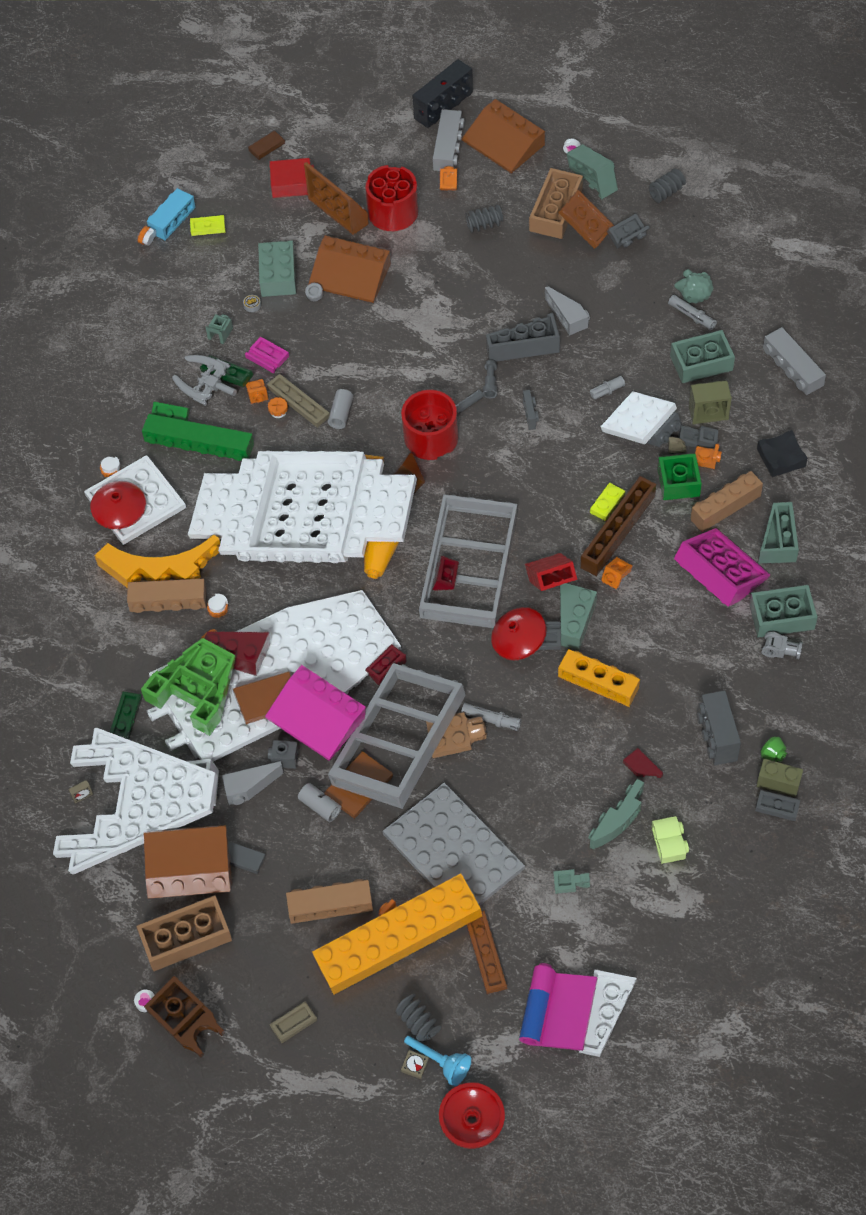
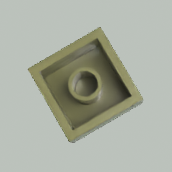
[689,381,732,424]

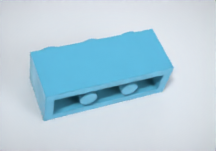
[147,188,196,240]

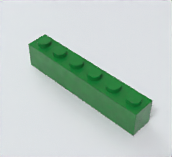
[142,414,254,461]

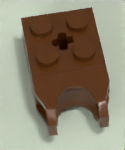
[144,976,225,1058]

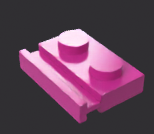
[245,337,289,374]

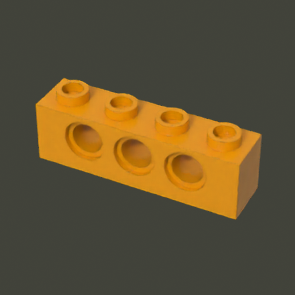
[558,649,640,707]

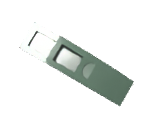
[588,779,644,849]

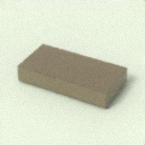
[270,1001,317,1044]

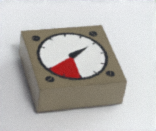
[69,780,93,803]
[401,1050,429,1079]

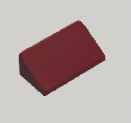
[432,556,459,590]
[365,644,407,686]

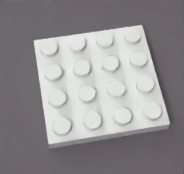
[84,455,186,545]

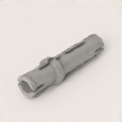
[668,295,717,331]
[461,703,521,731]

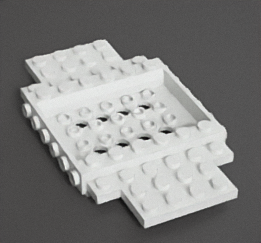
[188,451,417,563]

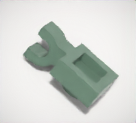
[553,869,590,894]

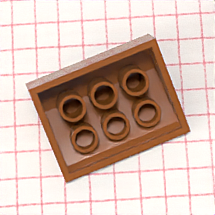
[462,99,545,173]
[304,162,368,235]
[308,236,391,303]
[144,825,232,899]

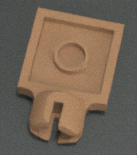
[426,712,487,758]

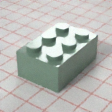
[258,241,296,297]
[670,330,735,383]
[749,585,817,638]

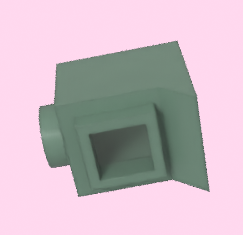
[206,314,233,344]

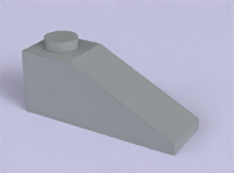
[545,287,590,336]
[222,761,284,805]

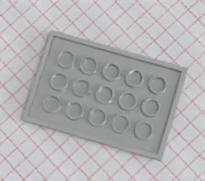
[383,783,525,906]

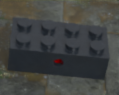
[412,59,473,128]

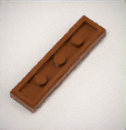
[467,911,507,994]

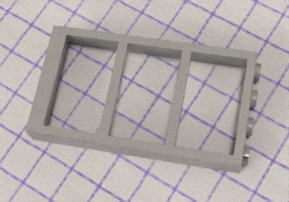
[419,495,517,628]
[328,663,466,809]

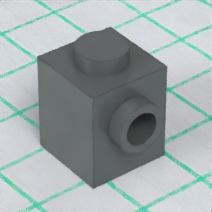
[268,740,299,769]

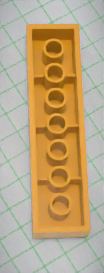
[312,874,482,995]

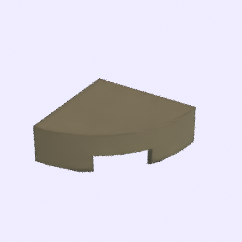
[668,437,687,453]

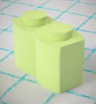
[651,816,689,864]

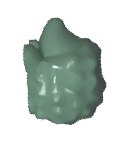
[674,269,714,304]

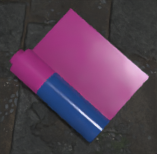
[519,963,598,1051]

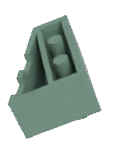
[566,144,618,199]
[758,502,799,564]
[560,583,597,651]

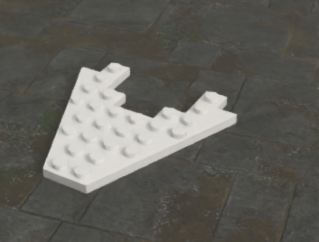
[53,728,218,874]

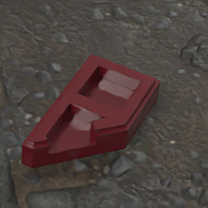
[623,748,663,778]

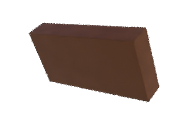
[248,130,285,160]

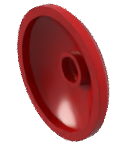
[90,481,146,529]
[491,607,547,660]
[439,1083,505,1149]

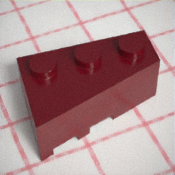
[204,632,270,676]

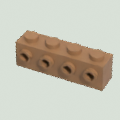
[691,471,763,532]
[127,579,206,613]
[286,879,373,924]

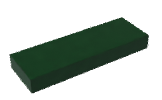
[200,355,253,387]
[110,691,142,740]

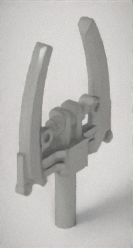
[172,355,237,406]

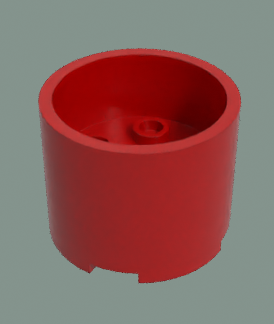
[365,165,418,231]
[401,390,459,460]

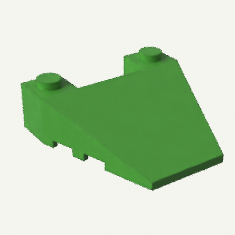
[141,638,236,736]

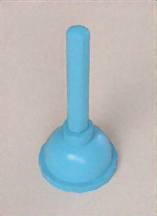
[404,1036,471,1087]

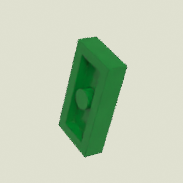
[151,402,190,421]

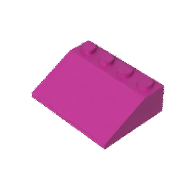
[674,528,770,607]
[265,665,366,761]

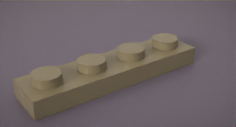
[267,374,330,428]

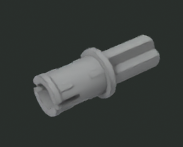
[590,376,625,399]

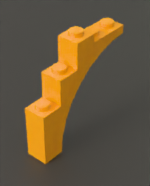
[94,535,220,588]

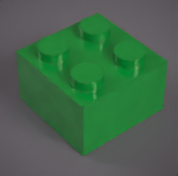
[658,454,702,500]

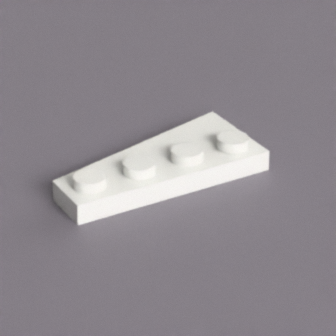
[579,970,637,1057]

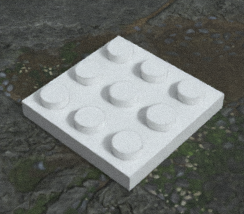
[601,391,677,444]

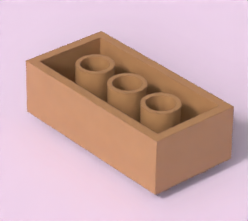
[529,168,583,239]
[137,896,232,972]

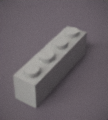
[433,109,465,171]
[763,327,826,395]

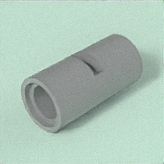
[328,389,353,429]
[298,783,341,822]

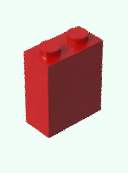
[269,158,314,198]
[525,553,577,591]

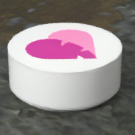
[563,139,580,153]
[134,990,155,1012]

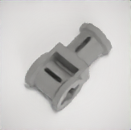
[762,632,803,659]

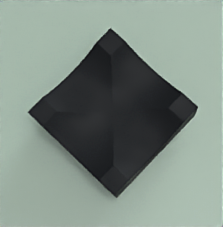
[757,430,808,477]

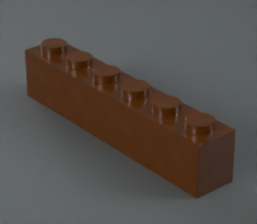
[580,476,656,577]

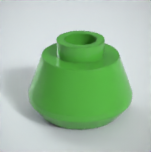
[761,737,787,762]

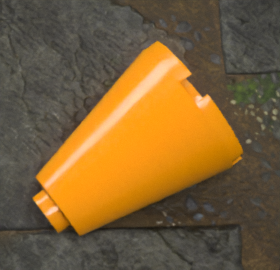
[364,541,399,579]

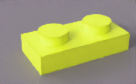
[190,215,226,236]
[590,483,625,521]

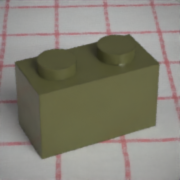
[757,759,803,797]

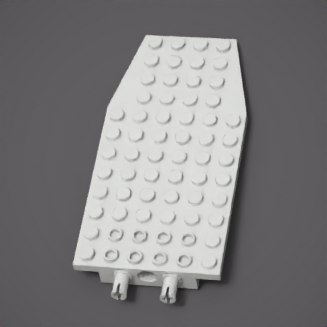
[147,590,401,761]

